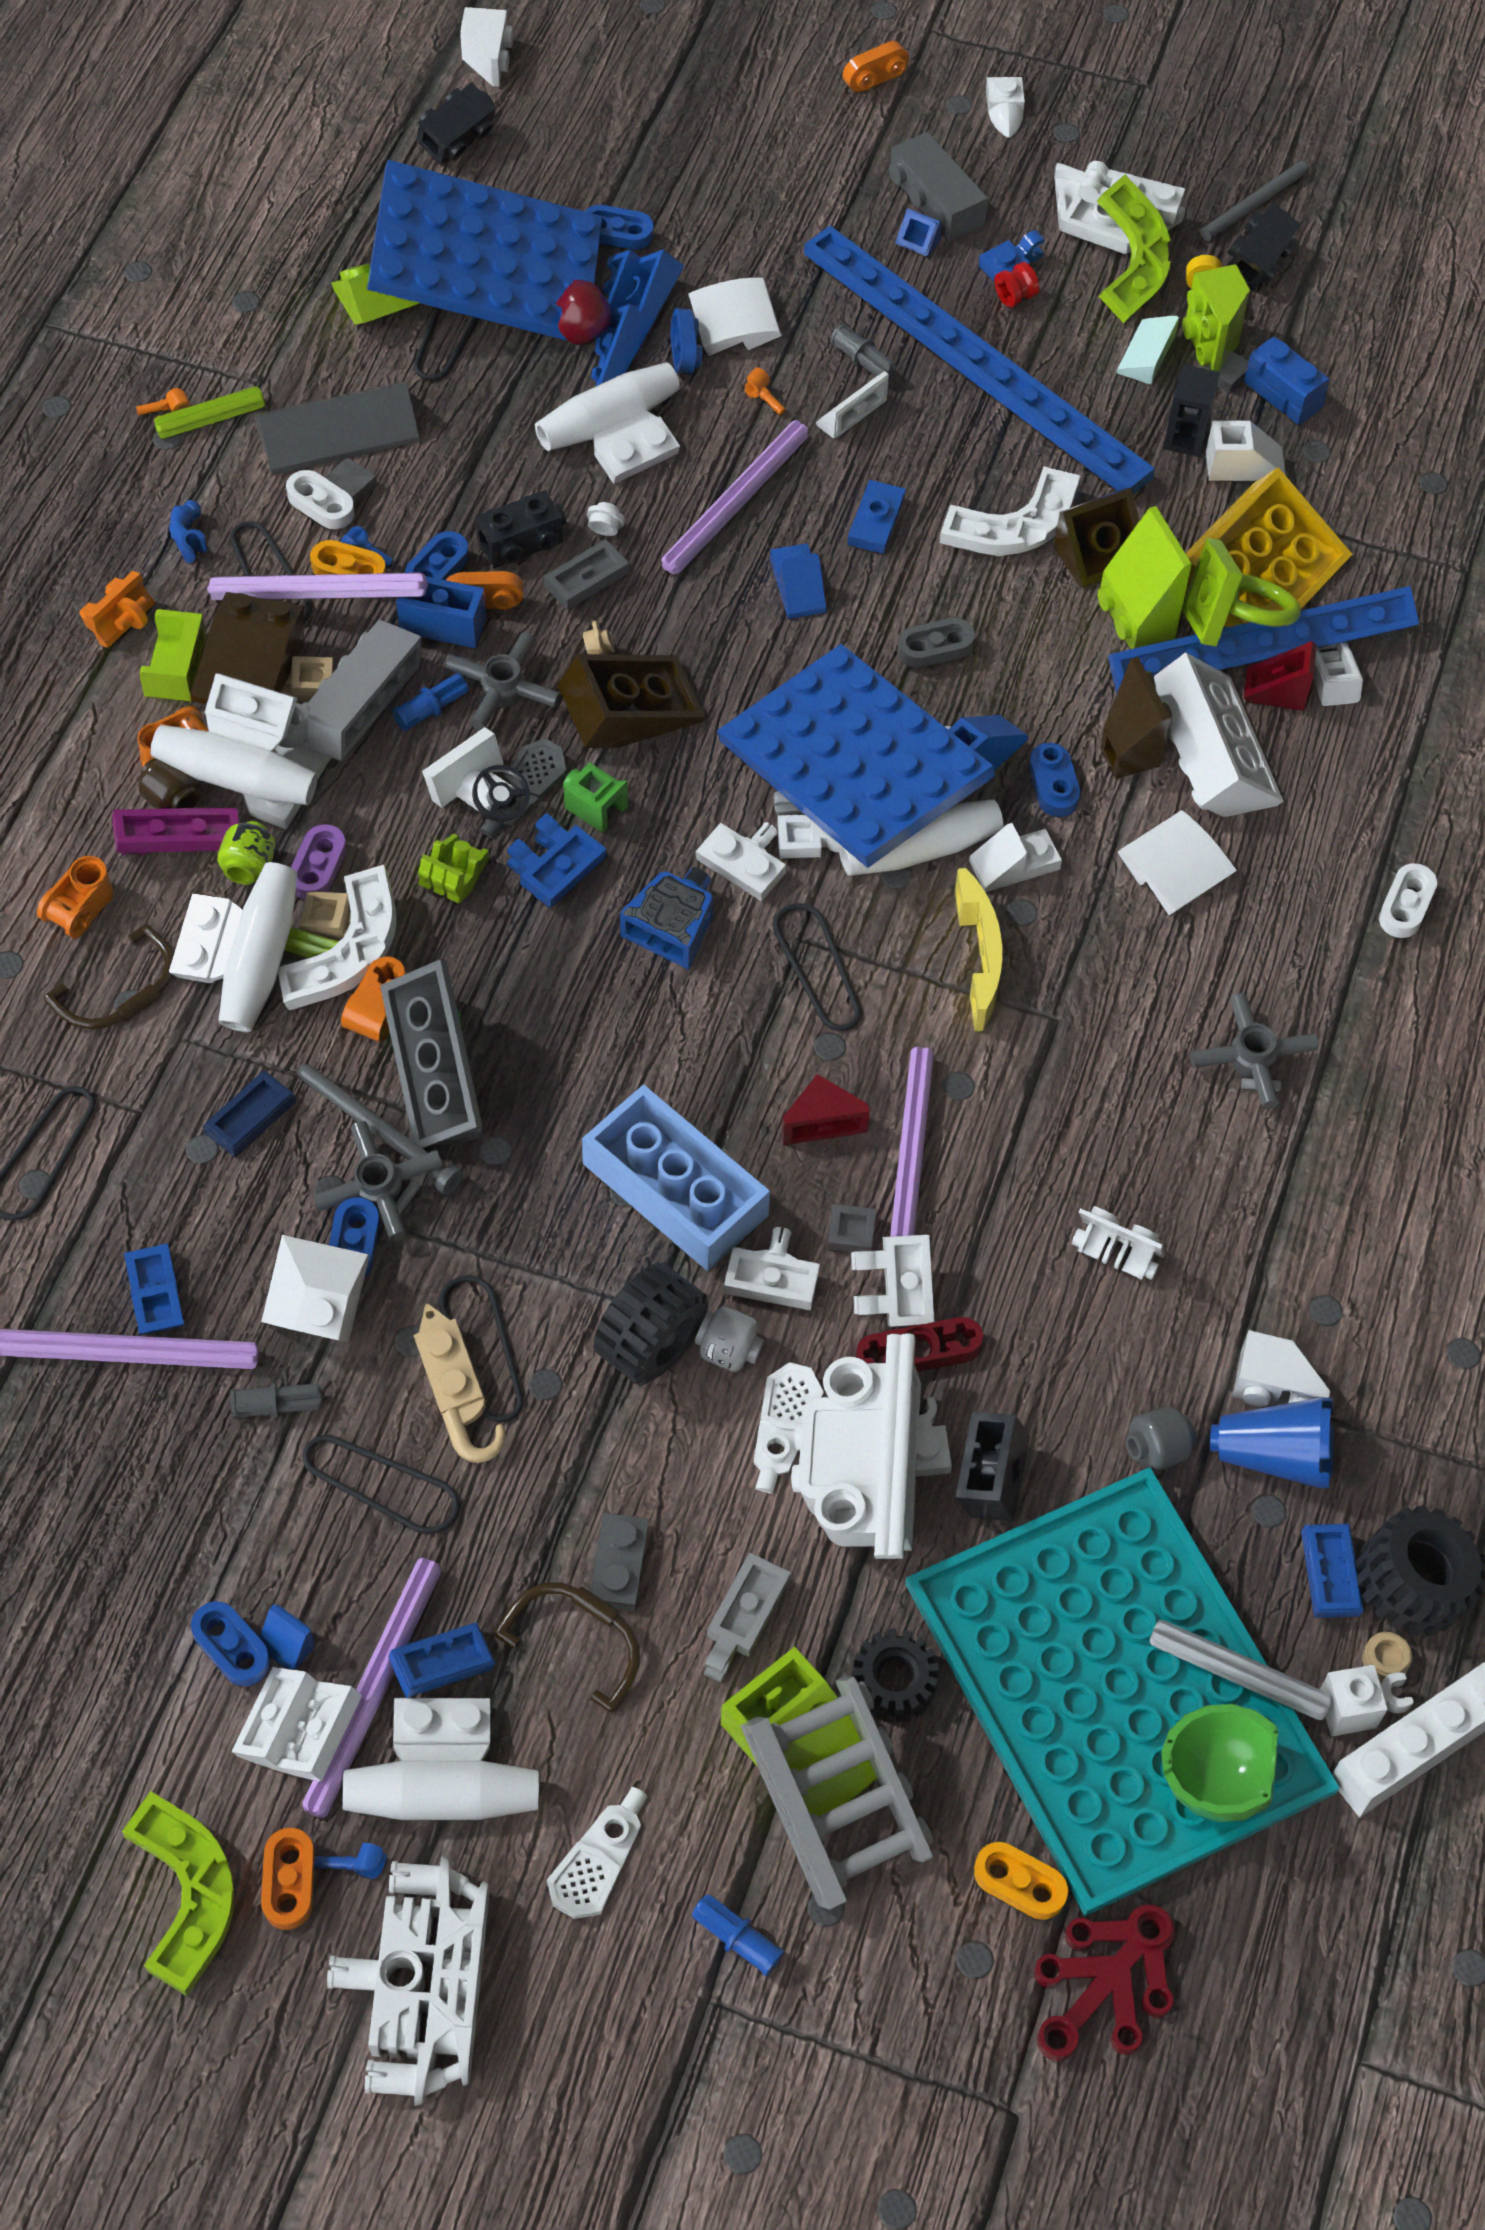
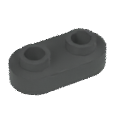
[897,618,975,668]

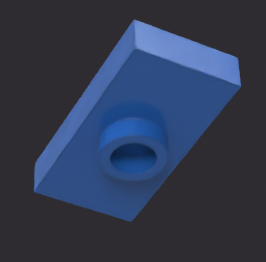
[847,480,906,554]
[1301,1524,1364,1618]
[388,1622,495,1698]

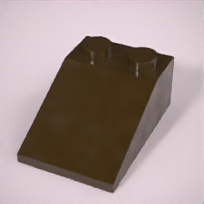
[191,592,304,704]
[558,654,705,748]

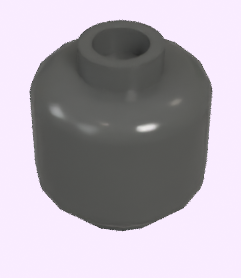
[1125,1407,1196,1471]

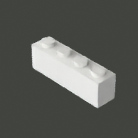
[1332,1662,1485,1818]

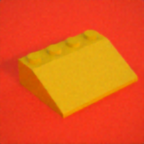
[1185,467,1352,627]

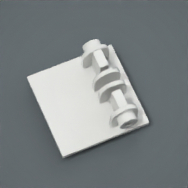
[1071,1206,1165,1280]

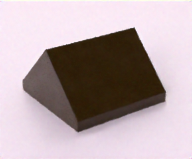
[1054,488,1140,587]

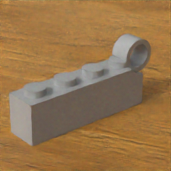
[278,619,421,761]

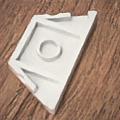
[1054,163,1186,254]

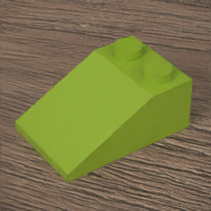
[1097,506,1192,649]

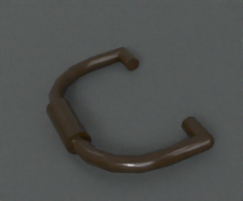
[44,924,174,1030]
[494,1582,640,1712]

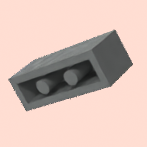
[889,132,988,241]

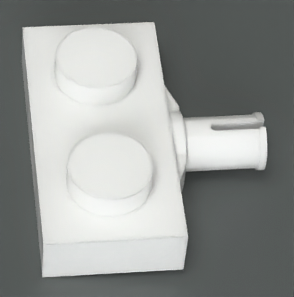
[696,822,786,902]
[724,1227,820,1311]

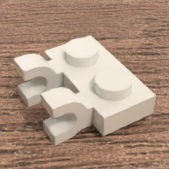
[851,1234,934,1326]

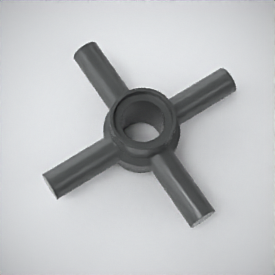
[445,632,561,730]
[1190,993,1318,1110]
[313,1121,443,1241]

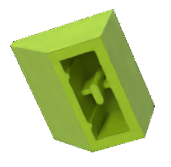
[331,263,419,324]
[1182,264,1250,371]

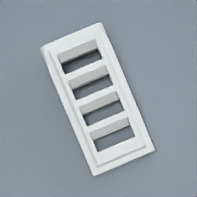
[1314,642,1363,706]

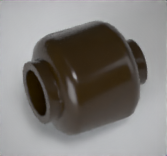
[139,758,200,809]

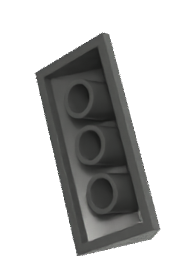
[253,382,419,475]
[380,959,482,1150]

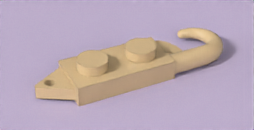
[414,1304,506,1463]

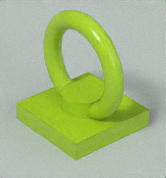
[1182,538,1301,646]

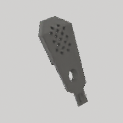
[479,738,567,838]

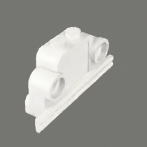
[791,1334,921,1559]

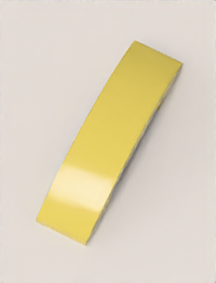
[955,868,1002,1032]

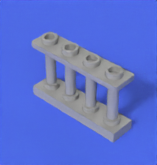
[740,1676,933,1910]

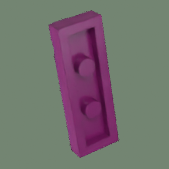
[112,808,239,856]

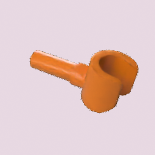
[745,367,786,416]
[136,388,191,415]

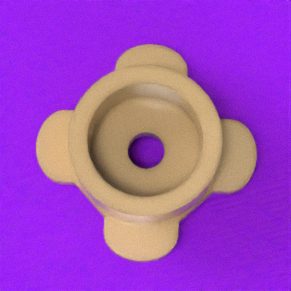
[583,620,615,654]

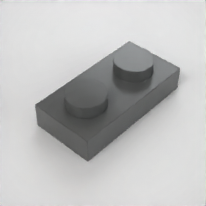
[544,539,629,610]
[590,1513,649,1612]

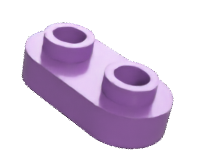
[291,824,346,900]

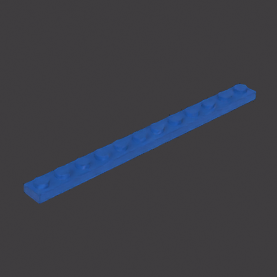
[804,226,1155,494]

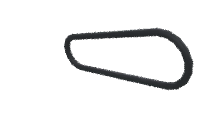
[414,307,478,380]
[230,521,312,624]
[773,903,861,1031]
[0,1086,95,1221]
[438,1275,523,1423]
[302,1435,460,1534]

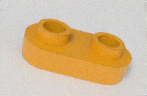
[310,540,386,575]
[974,1842,1068,1920]

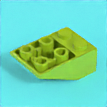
[721,1646,877,1816]

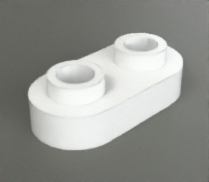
[286,470,355,529]
[1379,864,1437,938]

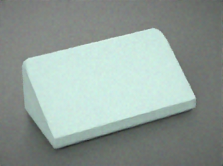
[1117,316,1179,385]

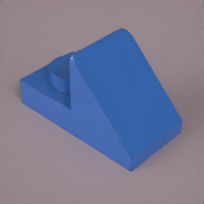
[770,543,826,619]

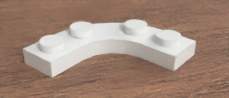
[939,467,1080,557]
[278,865,396,1010]

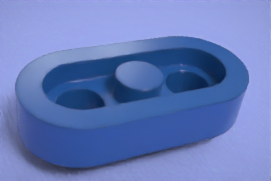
[584,205,653,250]
[670,308,702,375]
[405,531,469,580]
[1029,743,1080,817]
[329,1197,380,1278]
[191,1601,270,1686]

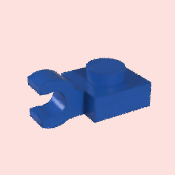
[979,230,1045,282]

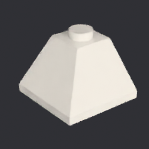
[261,1235,370,1342]

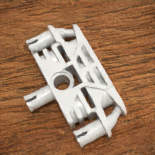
[327,1856,489,2106]

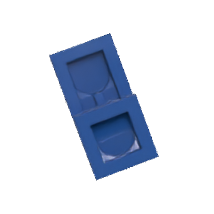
[124,1243,184,1336]

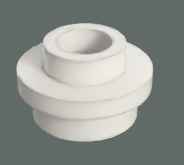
[586,502,625,536]

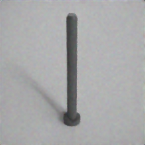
[298,1064,464,1195]

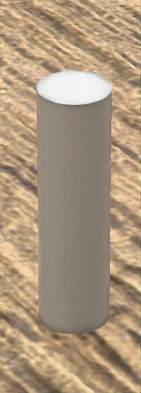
[1241,1078,1281,1091]
[395,1181,420,1215]

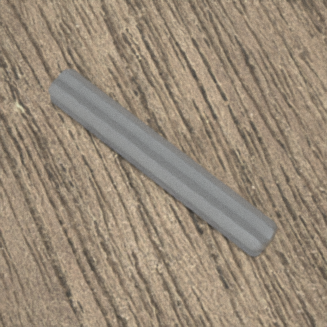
[1150,1620,1332,1720]

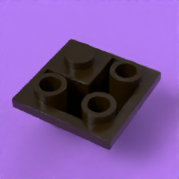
[1100,657,1172,779]

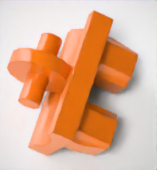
[79,571,155,648]

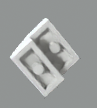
[688,278,782,356]
[1118,810,1237,915]
[231,1667,362,1782]

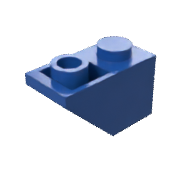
[948,715,1028,771]

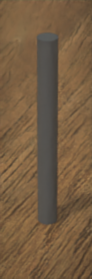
[1200,160,1309,241]

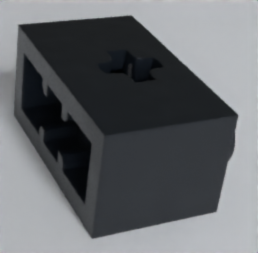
[1163,364,1220,457]
[956,1412,1030,1521]

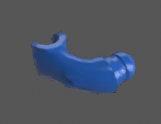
[169,500,207,563]

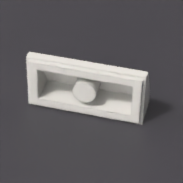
[816,371,889,439]

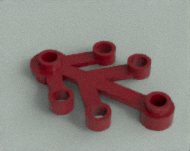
[1034,1905,1175,2061]

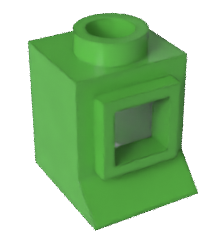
[563,762,628,833]

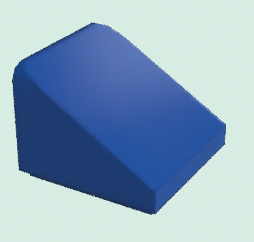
[259,1604,315,1670]

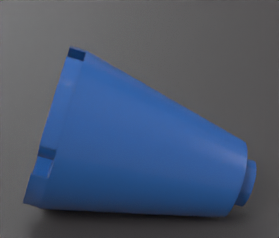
[1210,1397,1334,1489]

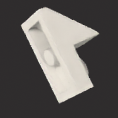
[969,823,1062,892]

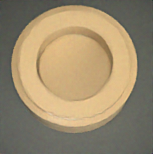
[1362,1632,1412,1682]

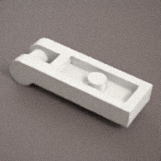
[1078,161,1185,224]

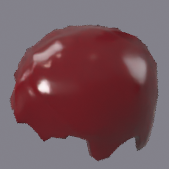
[556,280,611,345]

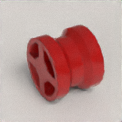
[994,262,1039,308]

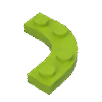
[1097,174,1171,324]
[122,1791,234,1996]

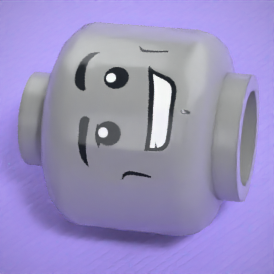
[695,1306,765,1372]

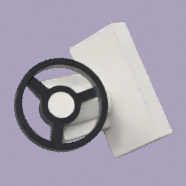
[422,727,530,822]

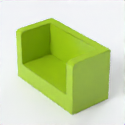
[139,609,207,701]

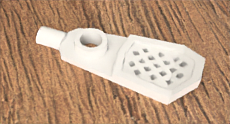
[753,1362,824,1494]
[547,1787,648,1919]

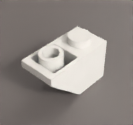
[460,7,513,87]
[1206,421,1285,481]
[1232,1330,1330,1407]

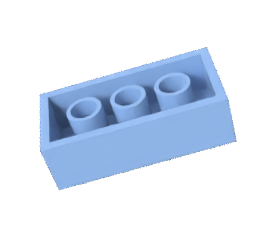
[582,1084,770,1272]

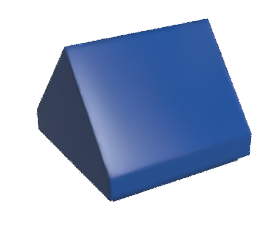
[895,208,941,257]

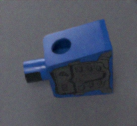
[620,867,713,970]

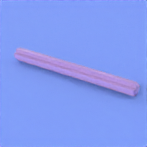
[662,420,808,575]
[207,573,428,601]
[890,1046,934,1237]
[0,1329,259,1369]
[302,1558,441,1818]

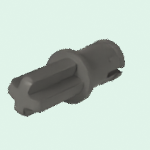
[830,324,896,379]
[230,1382,323,1419]

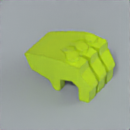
[418,834,489,904]

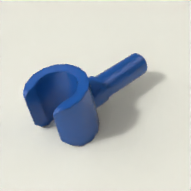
[339,526,394,567]
[315,1843,387,1879]

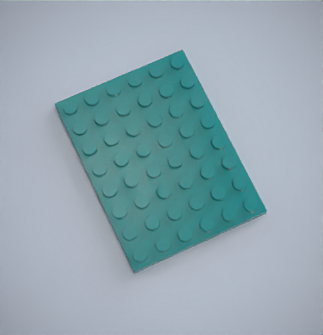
[905,1467,1340,1917]

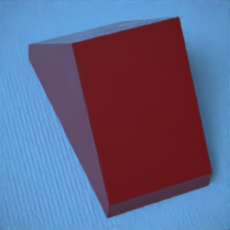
[1244,641,1317,711]
[782,1074,870,1146]

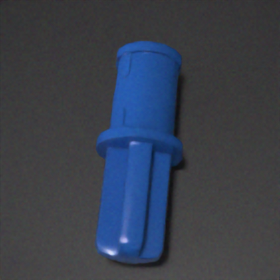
[392,674,469,732]
[692,1894,785,1977]

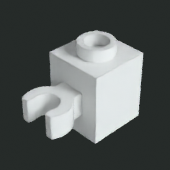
[1320,1665,1413,1737]

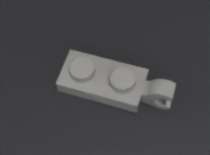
[704,1552,791,1683]

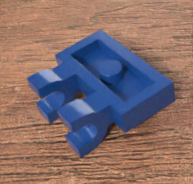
[507,813,606,908]

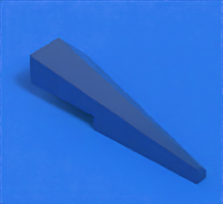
[591,249,684,386]

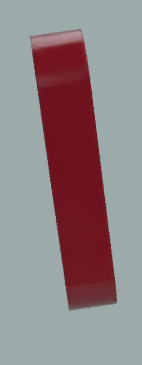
[855,1317,983,1372]

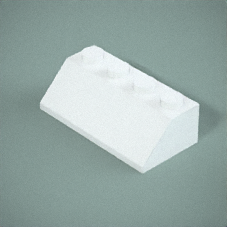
[1154,653,1284,817]

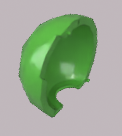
[1161,1704,1278,1822]

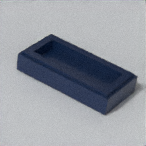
[203,1070,296,1158]

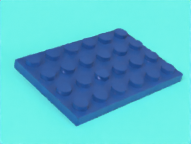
[367,160,602,341]
[717,644,995,868]

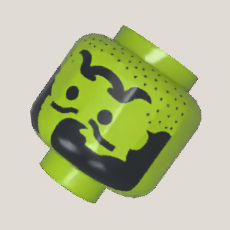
[217,821,277,885]

